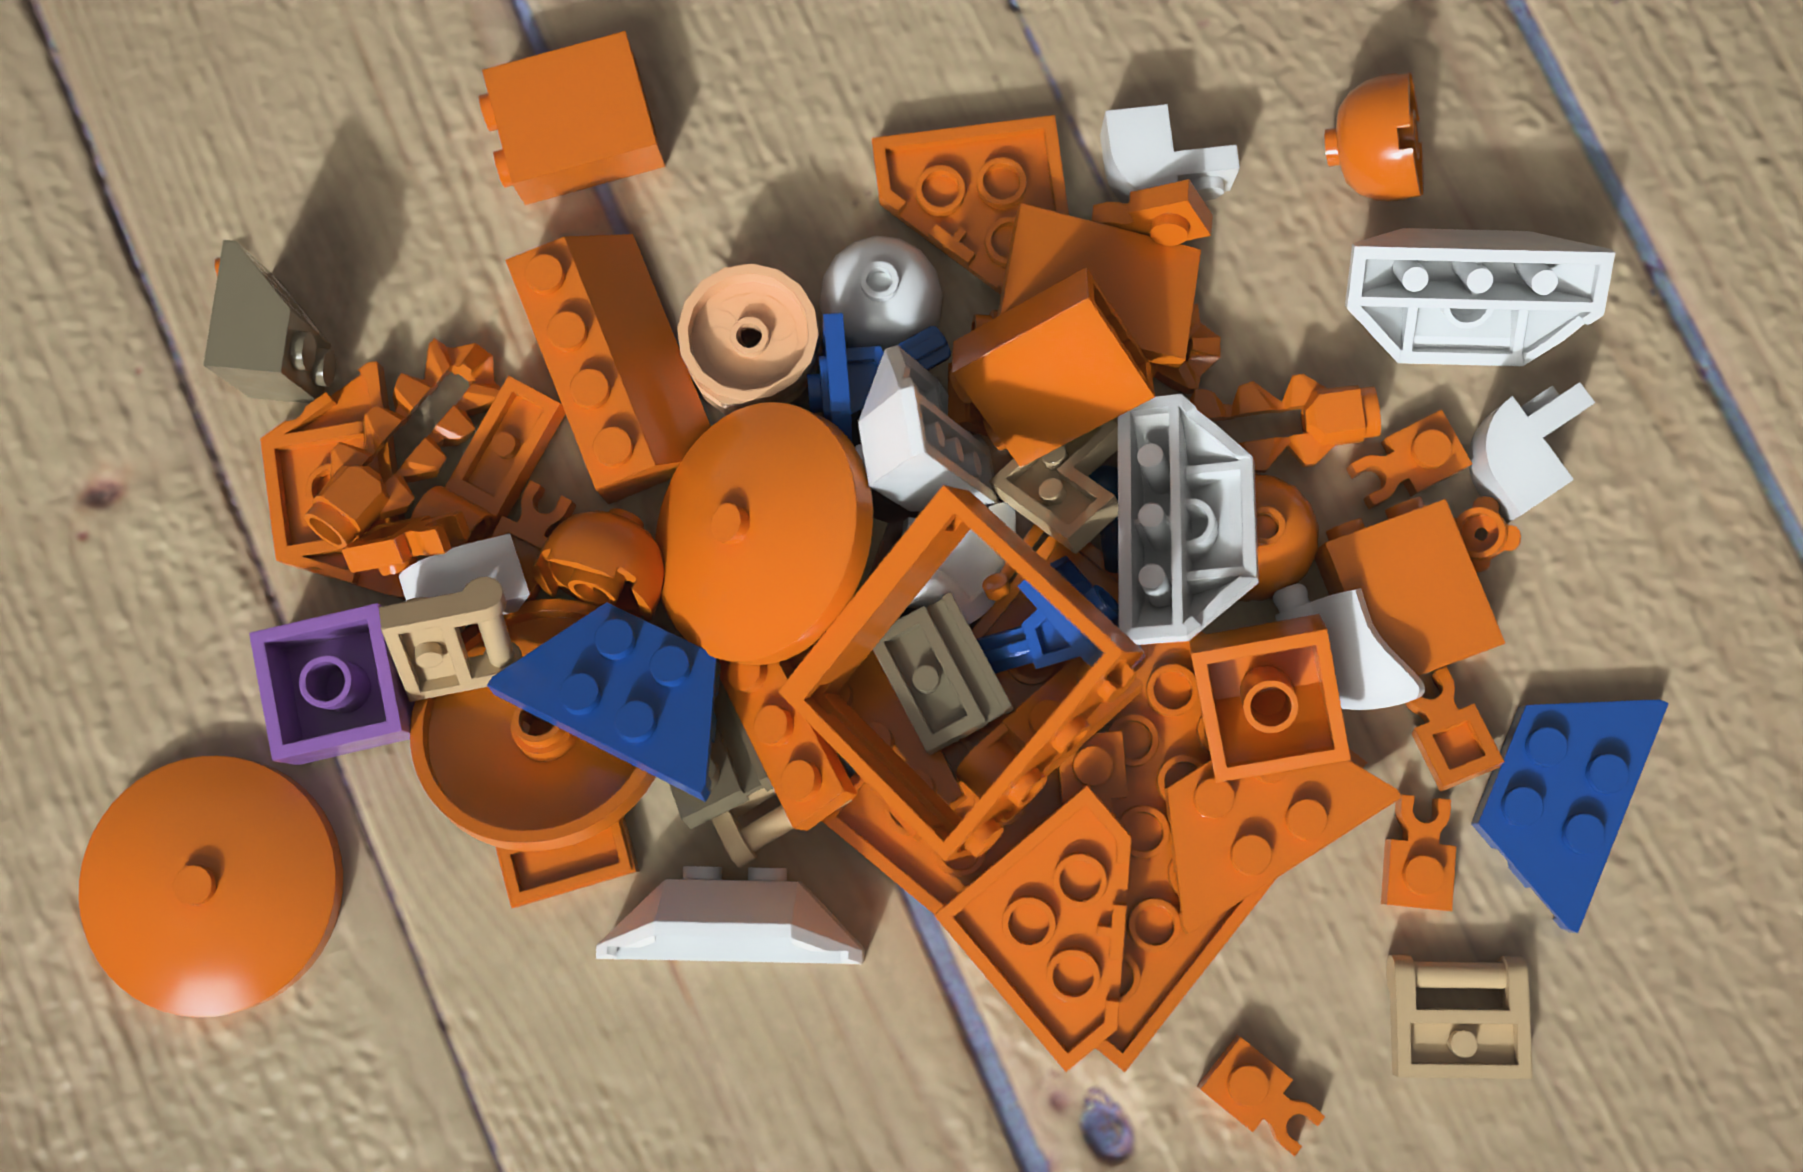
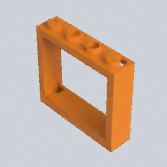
[778,485,1144,861]

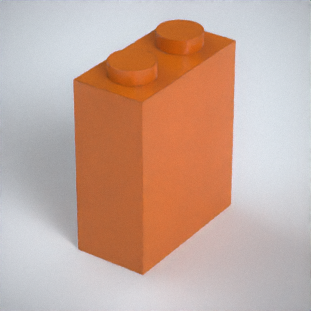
[478,31,665,205]
[949,267,1155,468]
[1314,496,1506,676]

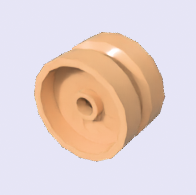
[677,263,823,416]

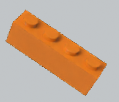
[505,234,711,504]

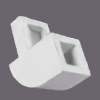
[1100,104,1240,203]
[1468,382,1595,523]
[399,533,530,633]

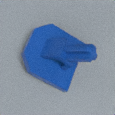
[807,313,951,444]
[976,556,1145,674]

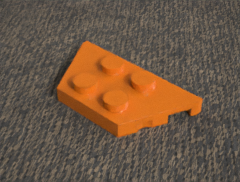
[260,361,406,600]
[1164,760,1402,935]

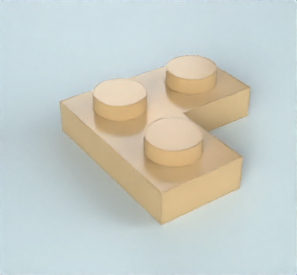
[989,420,1118,554]

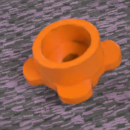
[1454,496,1521,572]

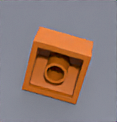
[1189,614,1351,783]

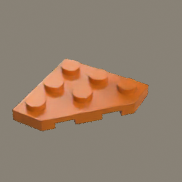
[871,115,1069,295]
[934,784,1132,1072]

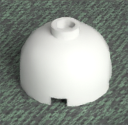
[819,236,943,351]

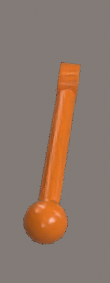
[982,524,1044,601]

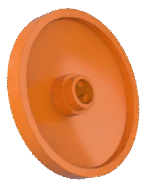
[655,402,873,665]
[410,599,656,851]
[78,756,343,1017]

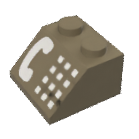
[203,240,336,403]

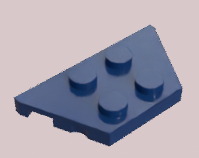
[487,602,721,802]
[1471,699,1669,933]

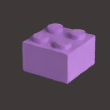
[249,603,415,765]

